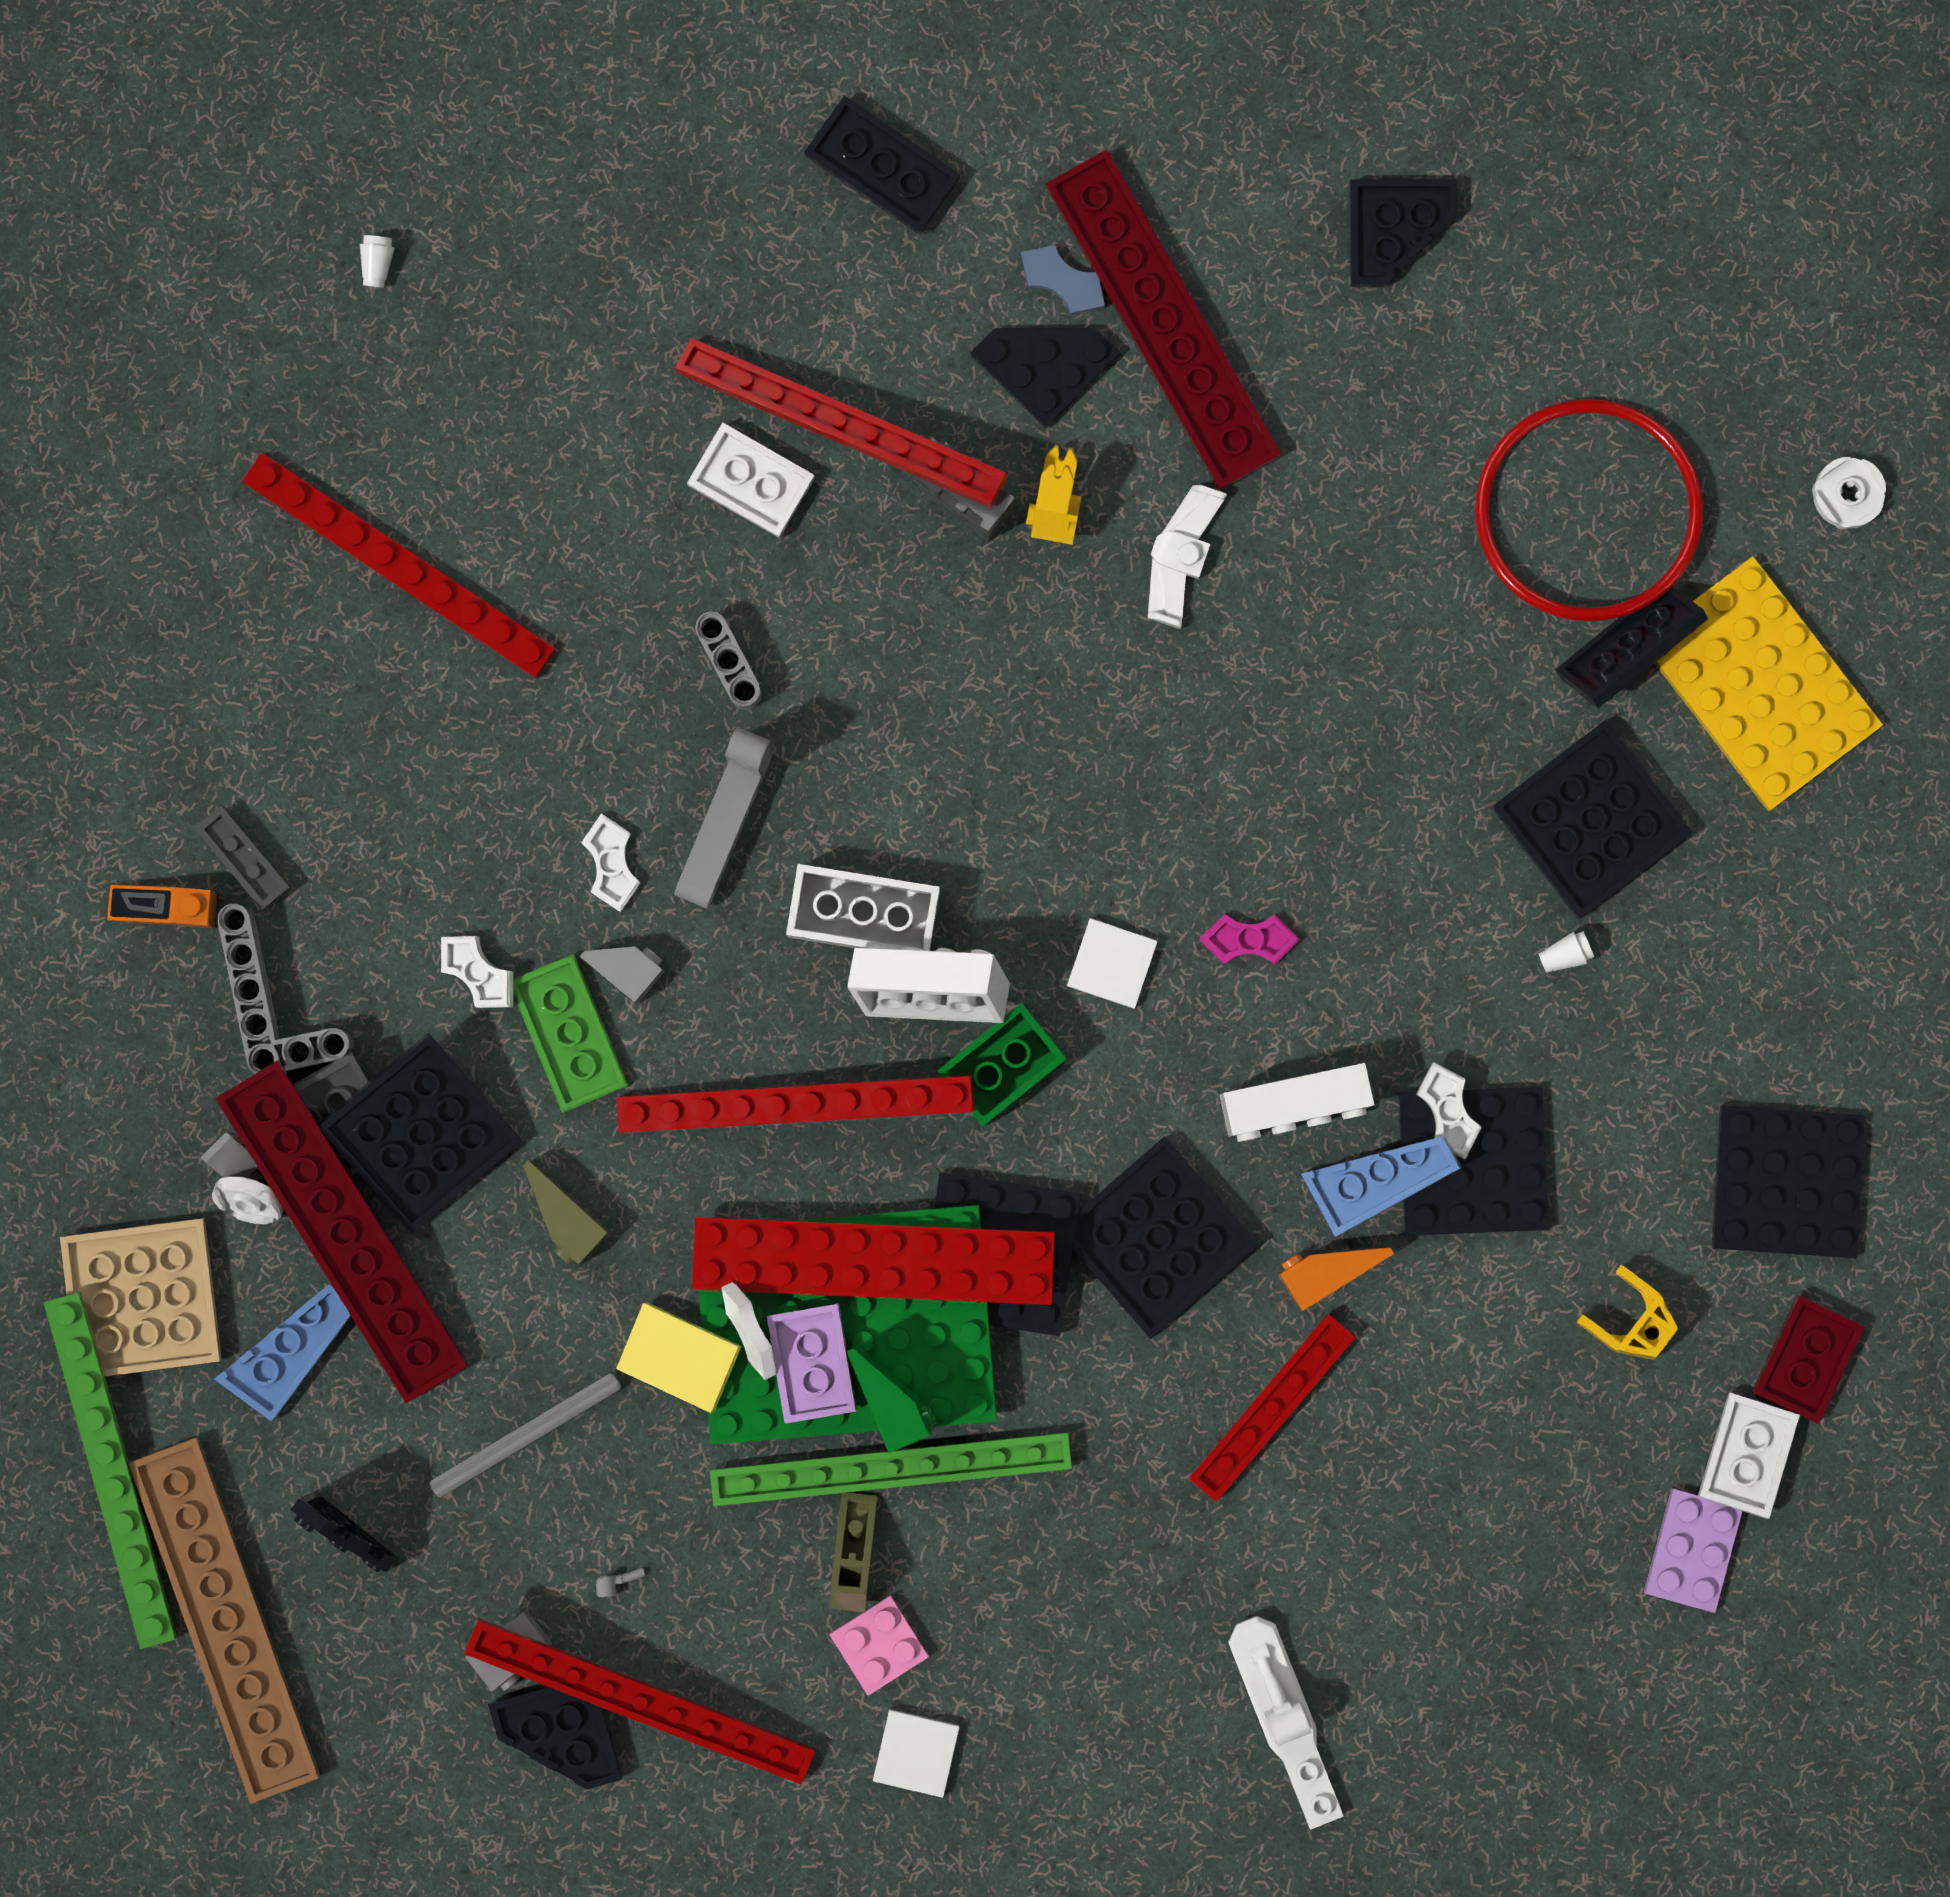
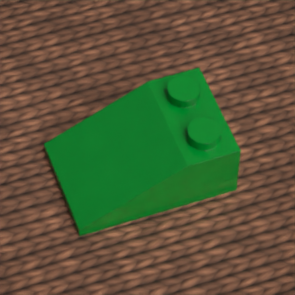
[847,1346,937,1453]

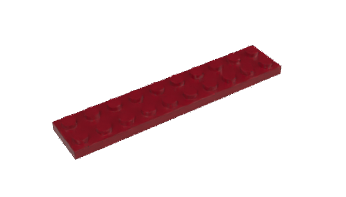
[1045,149,1282,491]
[215,1060,468,1404]

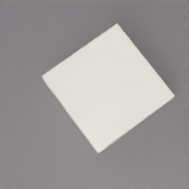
[1067,918,1157,1009]
[873,1709,959,1798]

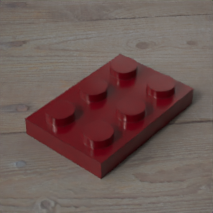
[1752,1295,1865,1424]

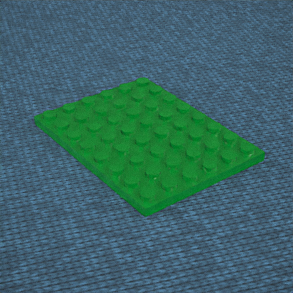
[698,1205,997,1445]

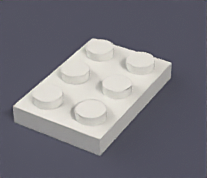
[687,422,815,538]
[1698,1393,1800,1519]

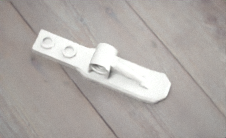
[1228,1616,1344,1830]

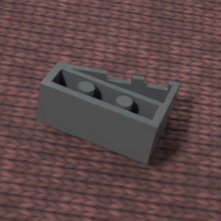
[905,437,1015,542]

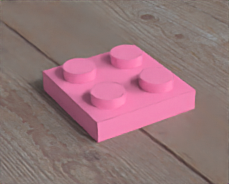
[829,1595,929,1696]

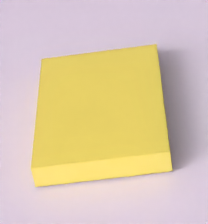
[616,1302,742,1413]

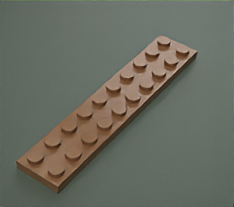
[128,1437,321,1804]

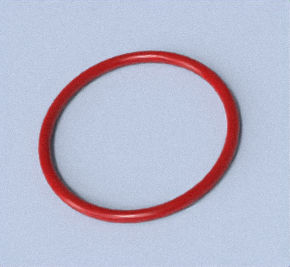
[1475,399,1703,622]

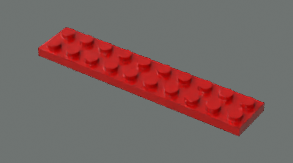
[692,1217,1055,1305]

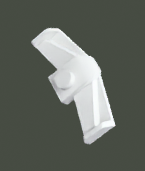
[1148,485,1227,629]

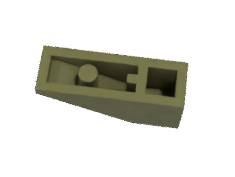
[523,1160,610,1265]
[829,1493,877,1612]

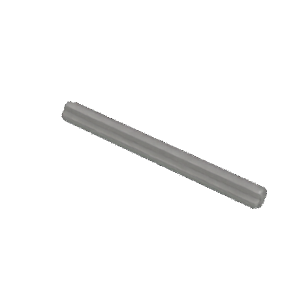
[430,1373,621,1497]

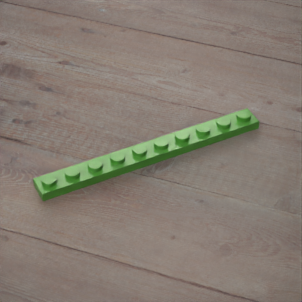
[44,1291,177,1649]
[710,1432,1072,1506]

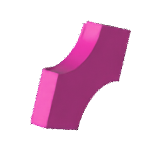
[1199,914,1300,965]

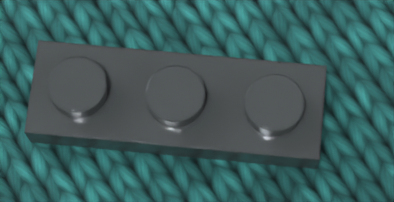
[194,805,291,911]

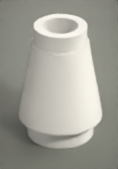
[360,235,395,288]
[1538,931,1594,973]

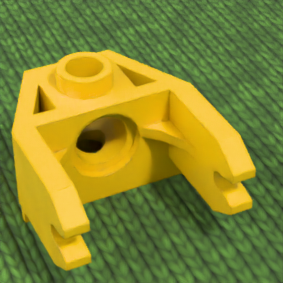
[1026,445,1082,545]
[1577,1265,1678,1360]

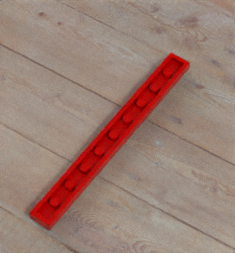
[675,338,1007,509]
[241,452,556,679]
[616,1075,975,1133]
[464,1618,815,1785]

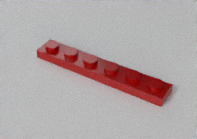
[1188,1314,1356,1502]

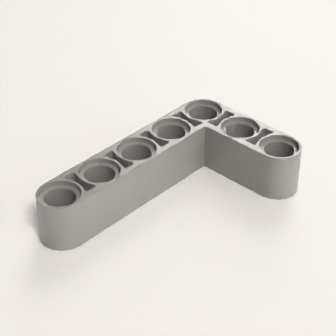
[674,727,774,909]
[218,904,354,1073]

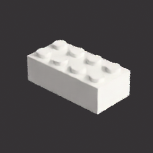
[786,864,940,951]
[847,945,1010,1023]
[1220,1063,1374,1142]

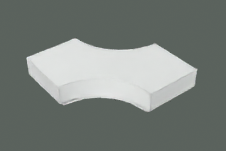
[581,814,641,912]
[441,936,513,1008]
[1416,1062,1481,1159]
[721,1282,776,1380]

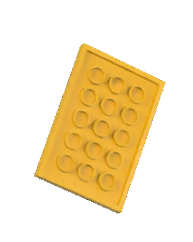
[1654,556,1883,812]

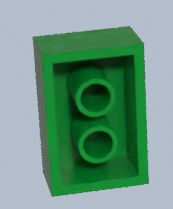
[937,1003,1066,1128]

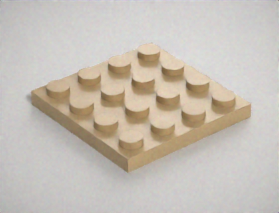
[60,1218,222,1376]

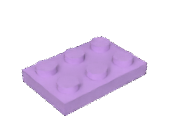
[767,1304,857,1424]
[1644,1488,1742,1613]

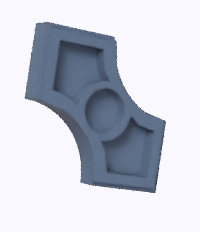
[1021,245,1105,316]

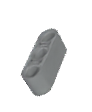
[695,612,762,710]

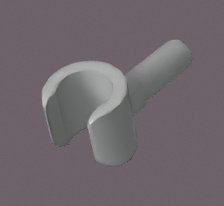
[596,1568,645,1597]

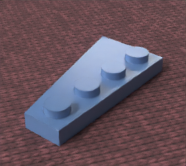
[1301,1136,1462,1237]
[214,1284,351,1422]

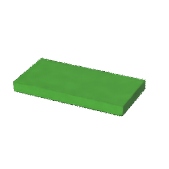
[513,954,629,1113]

